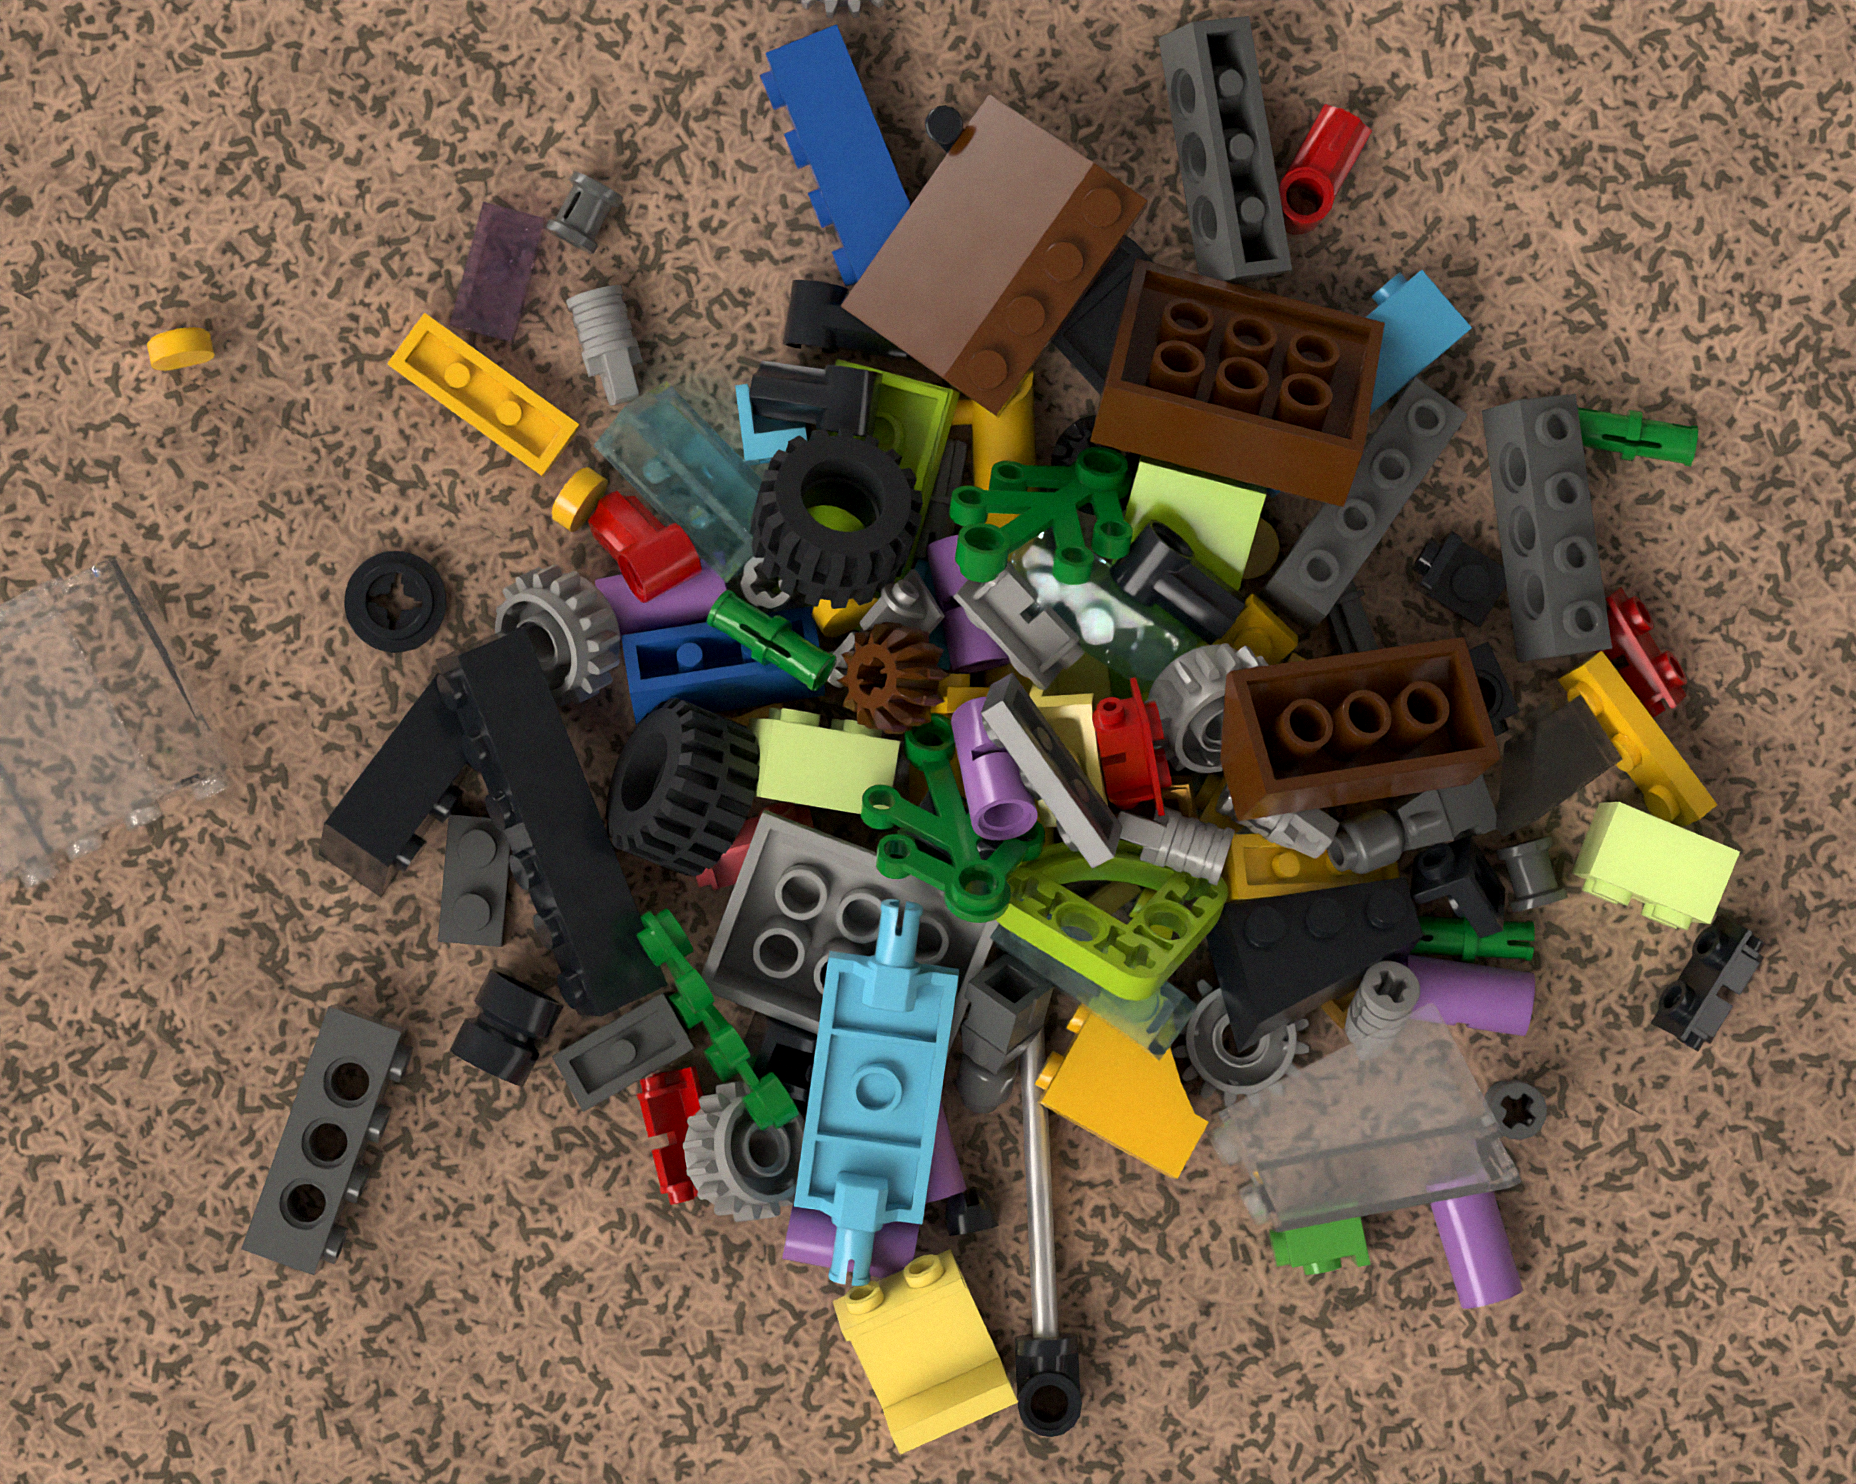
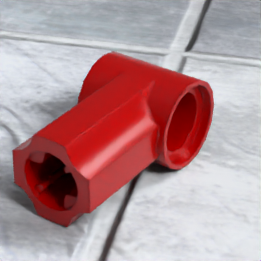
[1278,104,1372,235]
[588,491,702,603]

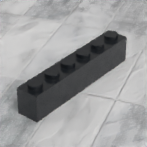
[435,627,668,1017]

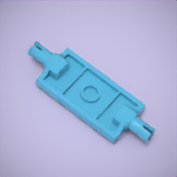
[794,899,959,1286]

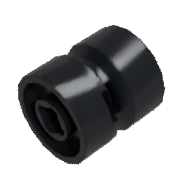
[450,969,564,1087]

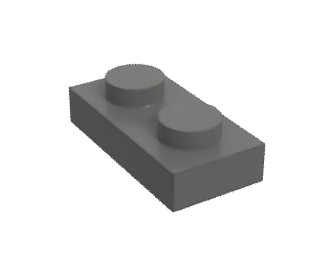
[438,815,512,947]
[552,993,696,1112]

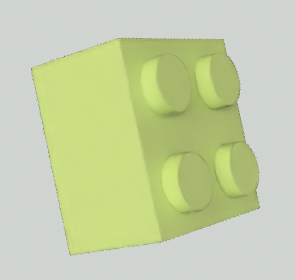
[748,708,900,814]
[1571,802,1740,931]

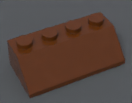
[1220,637,1501,821]

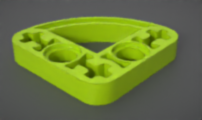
[995,840,1229,1001]

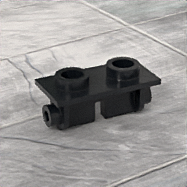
[1651,915,1765,1052]

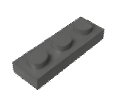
[981,673,1123,869]

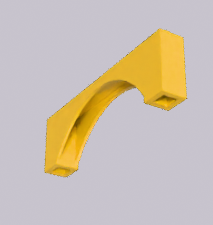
[1034,652,1306,1179]

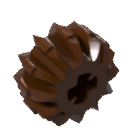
[836,622,949,734]

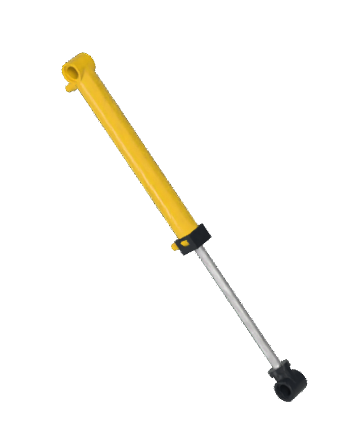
[951,370,1083,1437]

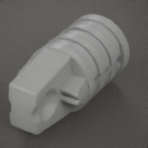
[566,285,643,406]
[1215,782,1339,859]
[1117,807,1235,886]
[1345,961,1420,1061]

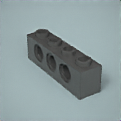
[1158,16,1292,284]
[1258,377,1468,633]
[1482,394,1612,662]
[241,1004,413,1275]

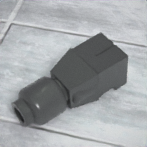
[1327,774,1501,874]
[956,953,1054,1114]

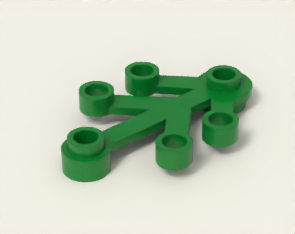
[949,447,1133,585]
[861,713,1045,923]
[637,908,799,1131]

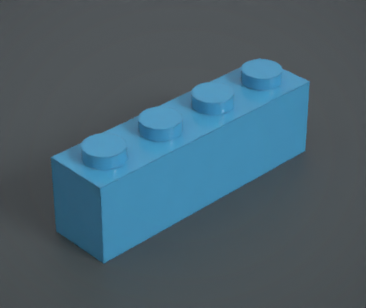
[1267,270,1472,498]

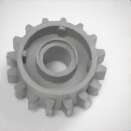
[495,564,620,707]
[1144,643,1268,773]
[1169,979,1309,1108]
[683,1081,805,1222]

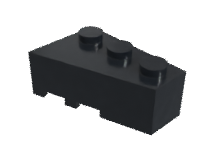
[319,673,480,898]
[1206,877,1423,1053]

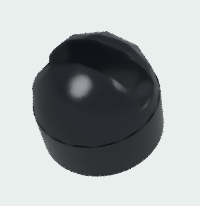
[945,1186,999,1236]

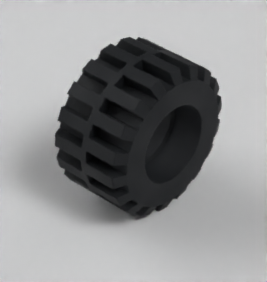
[749,429,923,609]
[606,698,760,876]

